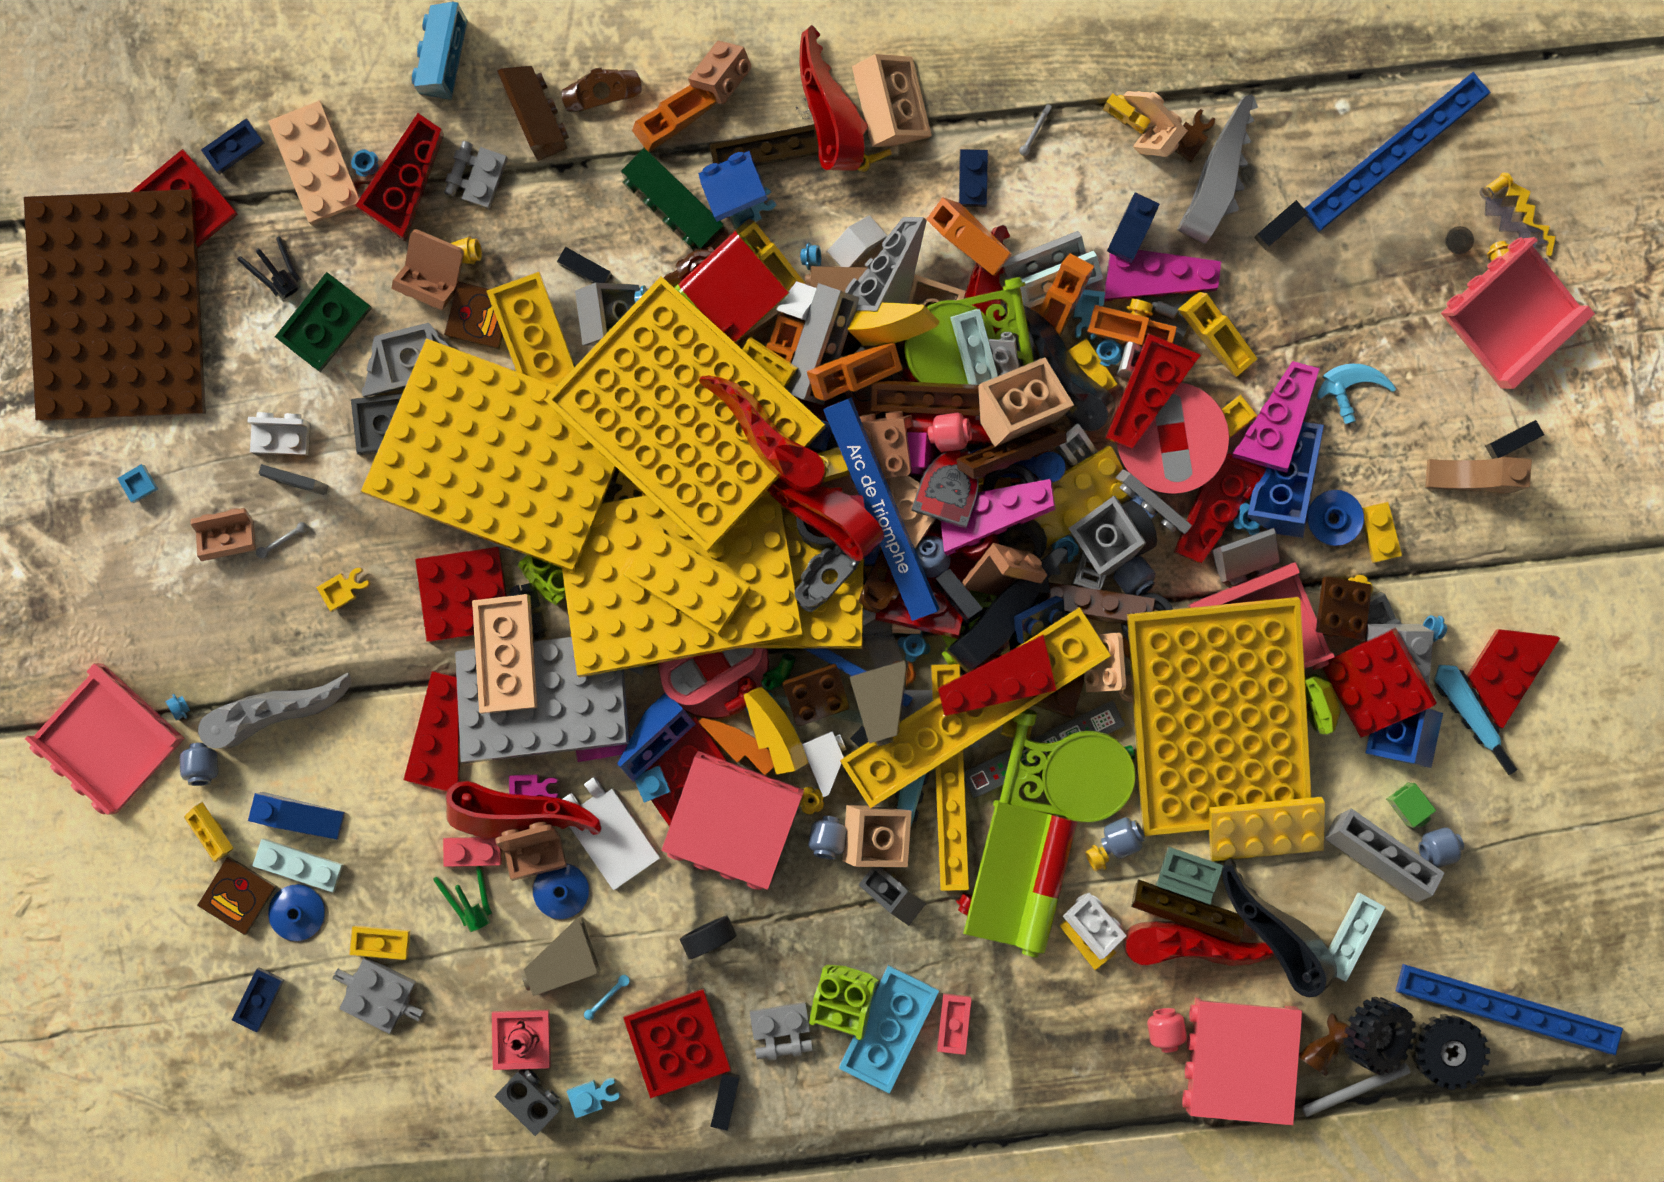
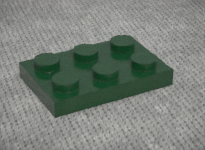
[275,272,372,373]

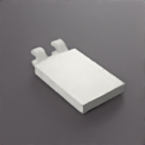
[563,777,660,890]

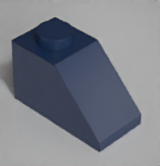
[1107,192,1160,263]

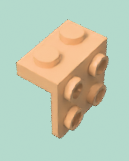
[1123,91,1188,157]
[1084,633,1126,693]

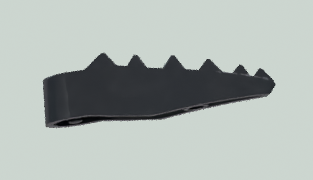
[1003,304,1115,431]
[945,548,1068,673]
[1222,858,1337,998]

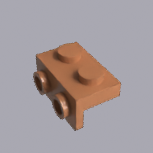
[688,40,752,104]
[190,508,256,561]

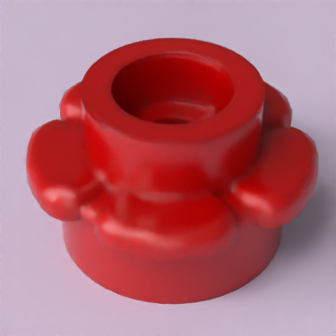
[956,893,972,916]

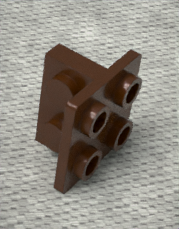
[1316,576,1372,640]
[782,664,849,727]

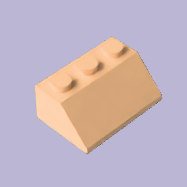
[852,54,932,147]
[978,357,1074,447]

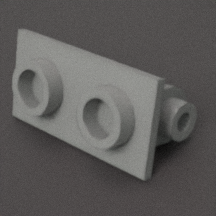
[988,332,1019,376]

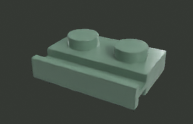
[1155,846,1223,904]

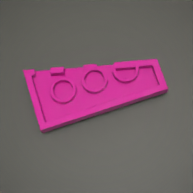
[1104,250,1221,302]
[1232,361,1320,473]
[941,479,1056,556]

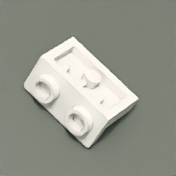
[248,412,310,456]
[1063,893,1126,959]

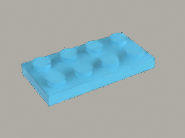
[839,965,939,1094]

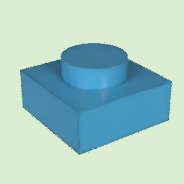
[117,464,158,503]
[635,765,671,803]

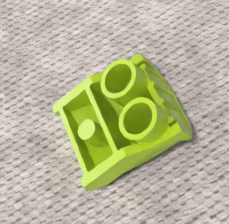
[518,555,566,606]
[1305,673,1341,734]
[809,965,879,1040]

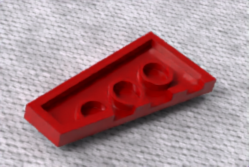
[1105,334,1201,450]
[1173,453,1266,563]
[938,634,1057,716]
[403,671,460,791]

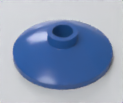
[1307,490,1364,546]
[533,863,589,919]
[268,884,325,941]

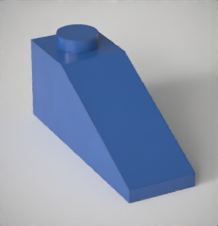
[617,692,695,782]
[248,792,345,840]

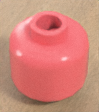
[928,412,972,452]
[1147,1008,1187,1053]

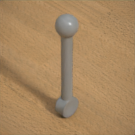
[1019,104,1052,156]
[256,522,308,558]

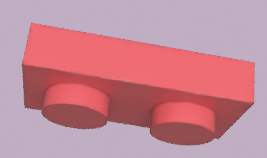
[443,837,502,867]
[937,993,972,1055]

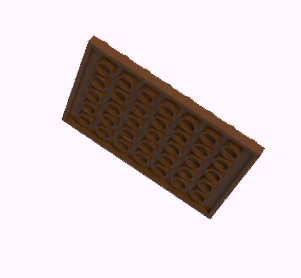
[24,189,206,421]

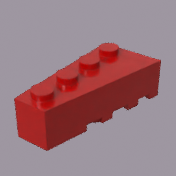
[355,113,444,242]

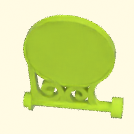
[905,277,1034,384]
[993,709,1135,822]

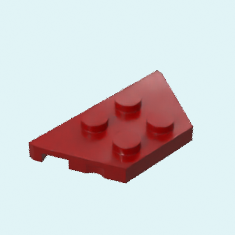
[1467,629,1560,729]

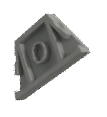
[362,323,450,397]

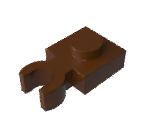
[1175,109,1215,162]

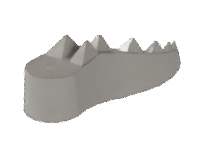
[1177,94,1258,244]
[198,673,351,749]

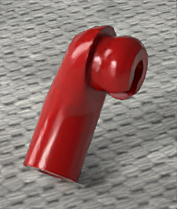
[724,676,756,716]

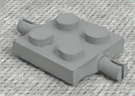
[332,957,424,1034]

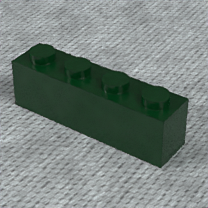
[621,148,725,251]

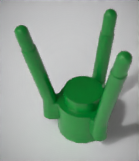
[433,866,492,932]

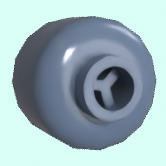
[915,536,951,577]
[1113,556,1156,596]
[180,743,218,786]
[808,816,847,859]
[1101,817,1145,859]
[1418,827,1464,868]

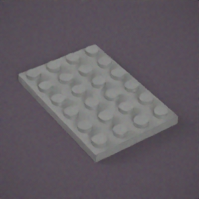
[455,637,629,764]

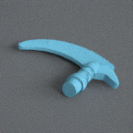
[1317,364,1396,425]

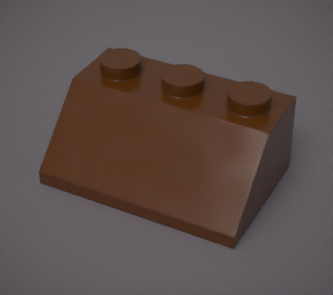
[497,66,569,161]

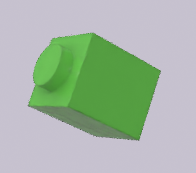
[1386,782,1436,828]

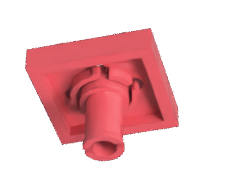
[492,1010,551,1070]

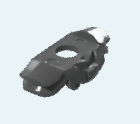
[795,544,860,612]

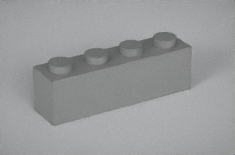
[786,283,860,405]
[1324,808,1444,902]

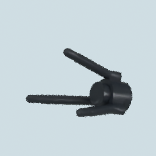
[237,236,301,299]

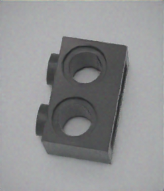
[494,1069,562,1136]

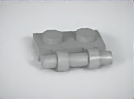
[444,141,508,210]
[750,1002,813,1061]

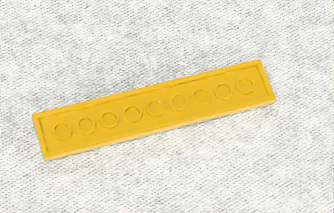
[840,607,1111,808]

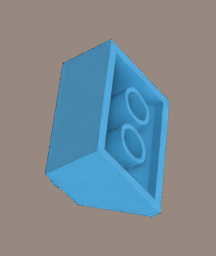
[412,2,468,100]

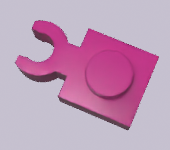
[509,774,559,798]

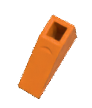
[926,197,1012,276]

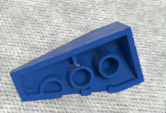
[1248,422,1324,538]

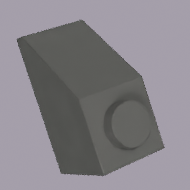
[859,867,926,926]

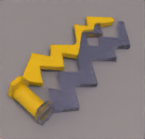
[1479,172,1556,263]

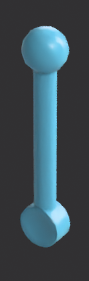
[584,975,630,1020]

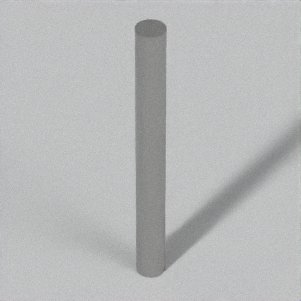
[1301,1063,1410,1117]

